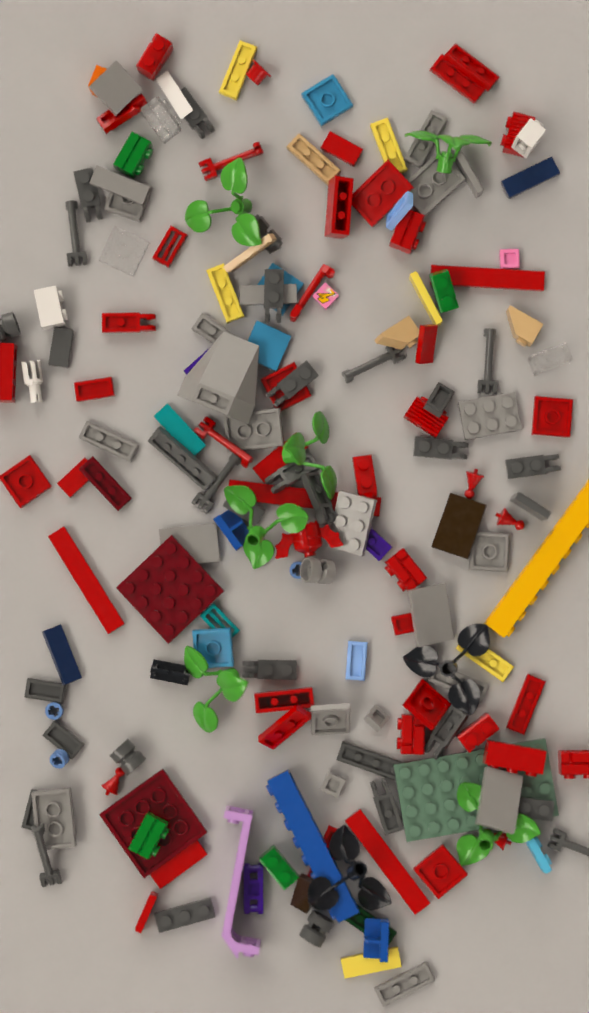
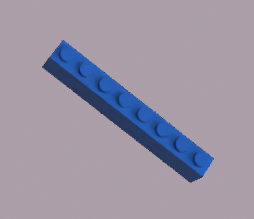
[266,769,360,923]

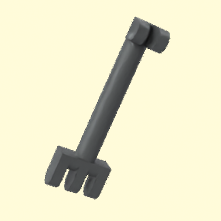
[65,200,88,267]
[477,329,498,394]
[341,346,406,383]
[191,453,242,514]
[31,824,62,887]
[547,828,589,856]

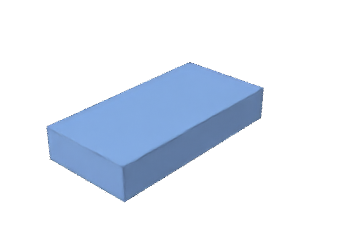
[386,191,413,231]
[345,641,368,681]

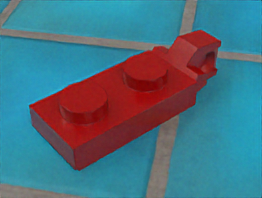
[96,93,148,134]
[352,455,377,499]

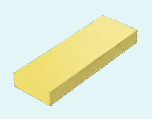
[219,40,257,100]
[370,118,407,174]
[206,263,245,324]
[409,271,443,326]
[455,644,514,682]
[340,946,402,979]

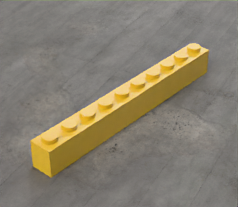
[484,479,589,638]

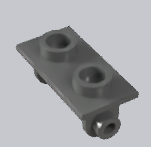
[255,214,283,254]

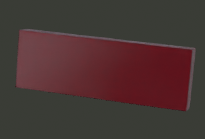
[79,456,132,511]

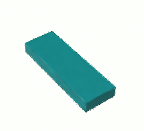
[154,403,206,456]

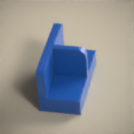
[213,510,249,551]
[363,918,389,962]

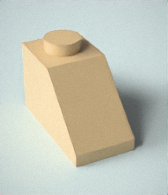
[506,305,543,347]
[374,316,419,350]

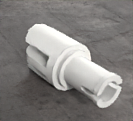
[21,360,43,403]

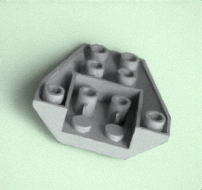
[178,332,259,424]

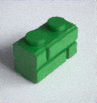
[113,132,154,179]
[428,269,459,313]
[128,812,169,859]
[259,845,299,890]

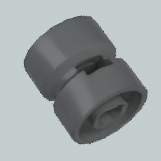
[0,312,21,342]
[109,739,146,776]
[299,910,334,947]

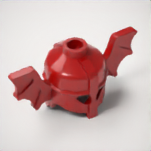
[275,521,344,559]

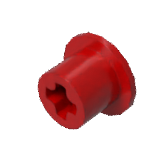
[246,59,271,85]

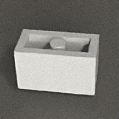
[511,118,546,158]
[34,285,68,330]

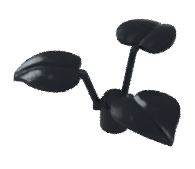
[403,623,490,715]
[308,825,392,910]

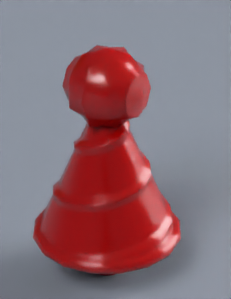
[464,469,484,499]
[495,508,525,530]
[101,767,125,796]
[485,828,512,851]

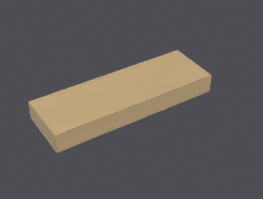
[286,133,341,185]
[223,233,277,273]

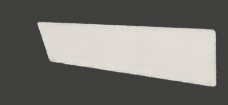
[156,70,193,119]

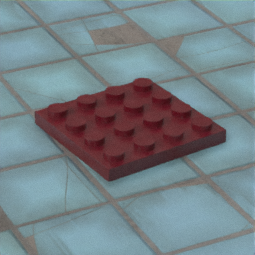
[116,535,225,644]
[99,769,208,878]

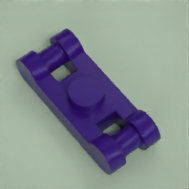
[244,863,264,914]

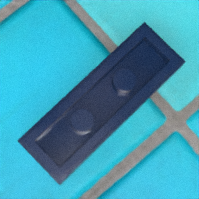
[500,156,560,199]
[42,624,82,686]

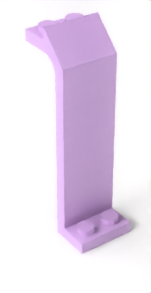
[222,806,261,959]

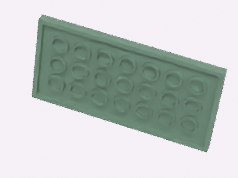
[393,738,559,842]

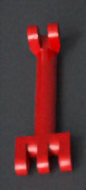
[199,142,264,181]
[289,264,335,322]
[193,416,254,468]

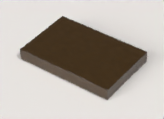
[431,493,487,560]

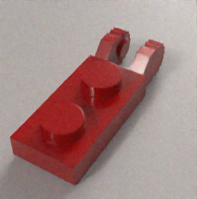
[102,312,156,333]

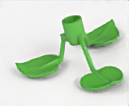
[405,131,492,174]
[185,158,262,246]
[282,411,337,500]
[224,485,309,569]
[184,645,248,733]
[457,782,541,866]

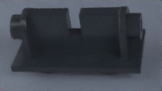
[150,659,190,685]

